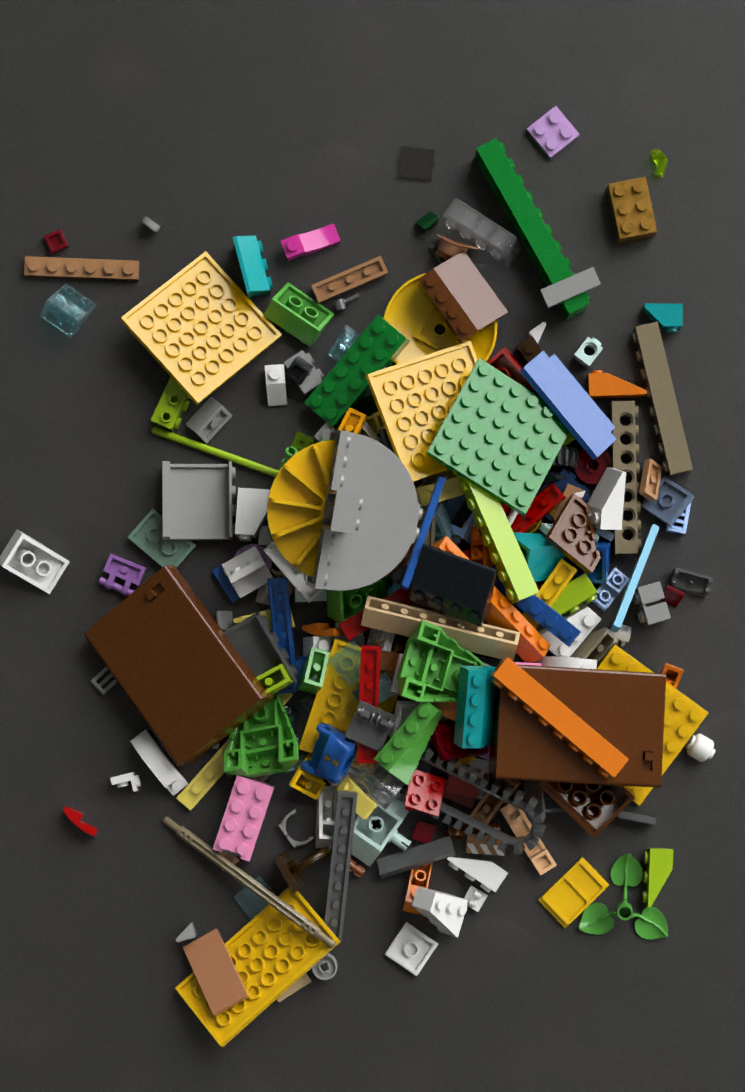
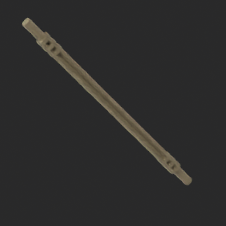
[162,817,336,949]

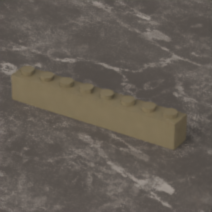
[631,321,693,477]

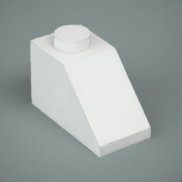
[265,364,287,407]

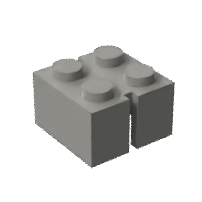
[632,581,671,627]

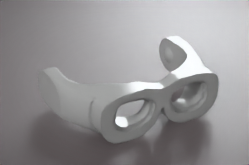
[278,809,315,849]

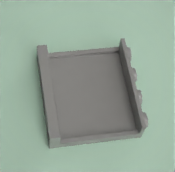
[162,461,236,540]

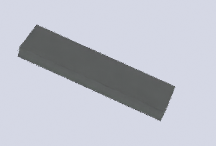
[377,836,456,879]

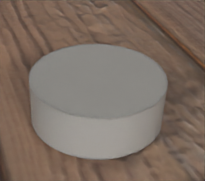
[141,216,160,233]

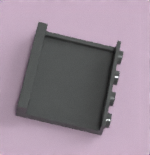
[223,612,299,683]

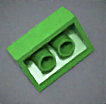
[264,283,335,347]

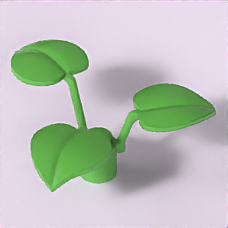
[579,853,668,940]

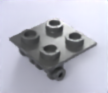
[345,700,396,752]

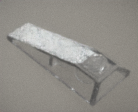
[346,750,405,810]

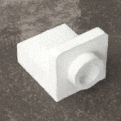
[110,772,141,792]

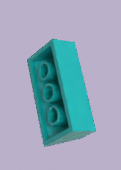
[454,666,497,748]

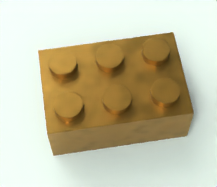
[606,177,657,244]

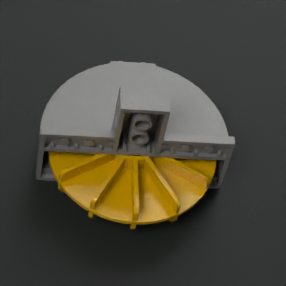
[267,430,423,591]

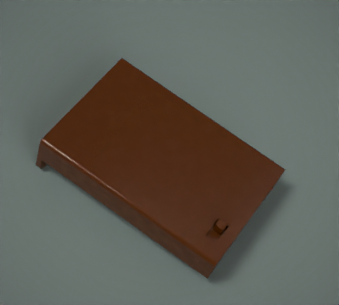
[84,565,274,766]
[489,664,666,788]

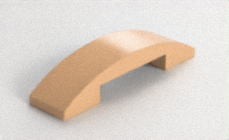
[500,804,557,876]

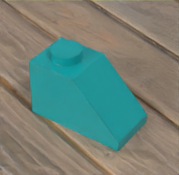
[642,303,683,333]

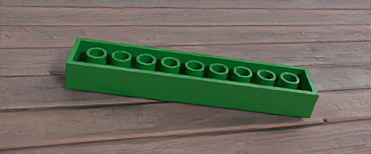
[474,138,590,321]

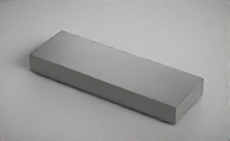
[540,267,601,308]

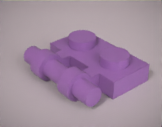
[98,553,147,597]

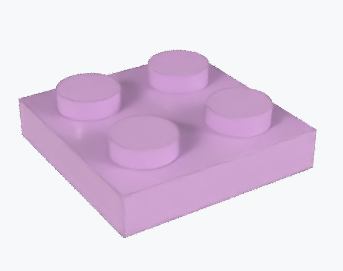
[526,106,580,159]

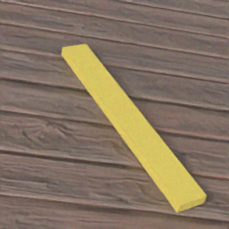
[176,692,293,811]

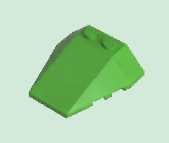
[397,620,485,702]
[224,692,299,778]

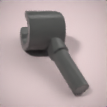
[335,293,359,312]

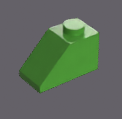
[298,647,330,695]

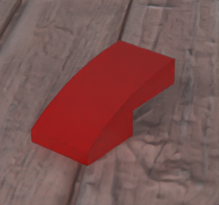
[63,806,99,836]

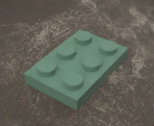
[128,508,196,568]

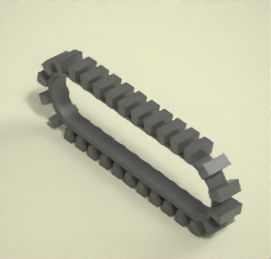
[377,745,546,855]

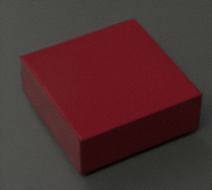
[44,229,69,254]
[412,820,436,843]

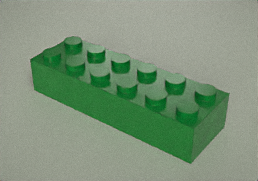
[304,314,410,428]

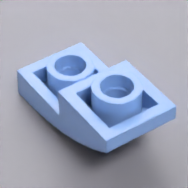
[593,568,630,611]

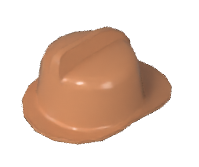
[436,234,480,260]

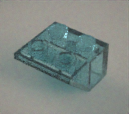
[40,284,97,338]

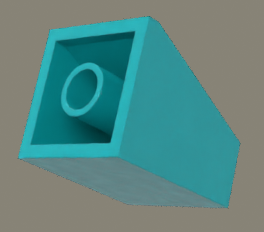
[513,532,565,582]

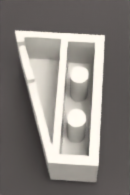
[539,604,601,657]
[412,886,469,938]

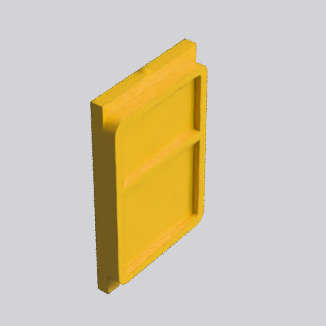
[538,857,609,928]

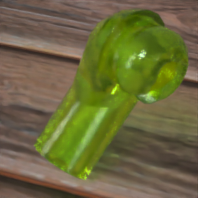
[651,148,668,177]

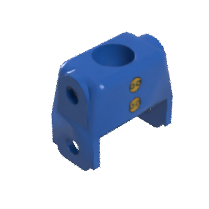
[301,723,358,784]

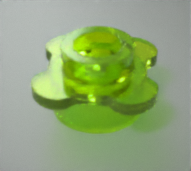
[291,432,313,450]

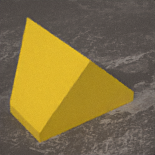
[289,753,326,800]

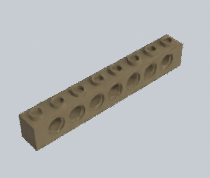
[610,401,641,555]

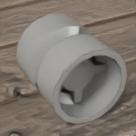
[312,953,338,980]

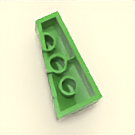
[374,702,444,785]

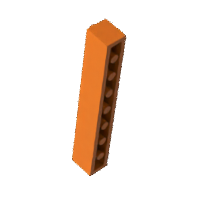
[431,536,551,663]
[490,657,629,778]

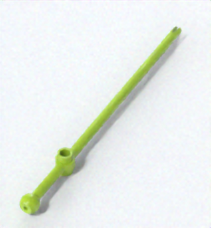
[151,427,279,477]

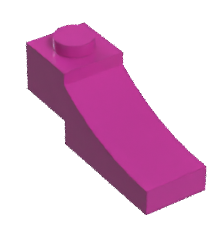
[281,223,341,261]

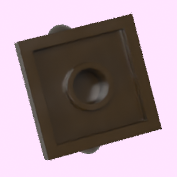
[274,847,330,893]

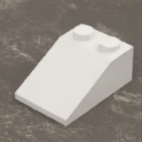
[587,467,626,530]
[0,529,70,594]

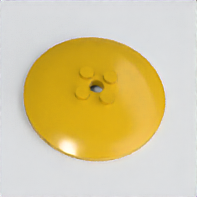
[384,273,497,365]

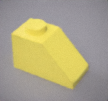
[336,775,377,820]

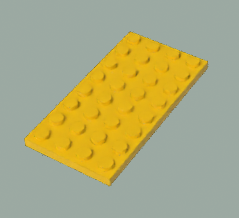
[175,887,341,1047]

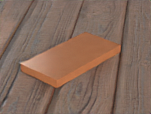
[183,929,249,1016]

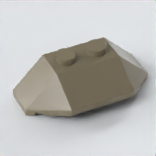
[570,627,619,667]

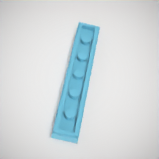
[610,524,659,633]

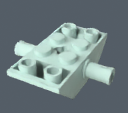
[351,782,412,867]

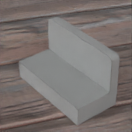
[186,397,232,443]

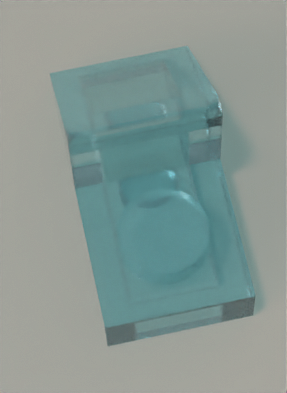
[328,325,360,361]

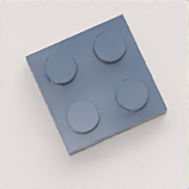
[641,476,695,527]

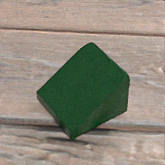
[416,212,439,233]

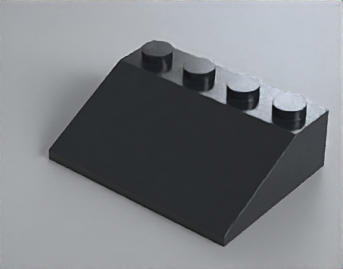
[409,544,497,627]

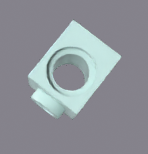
[573,337,603,369]

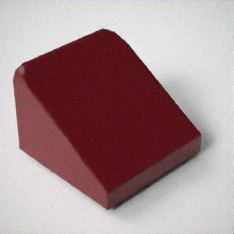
[660,585,685,607]

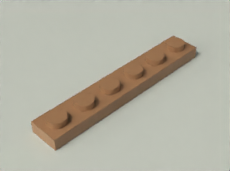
[24,256,140,281]

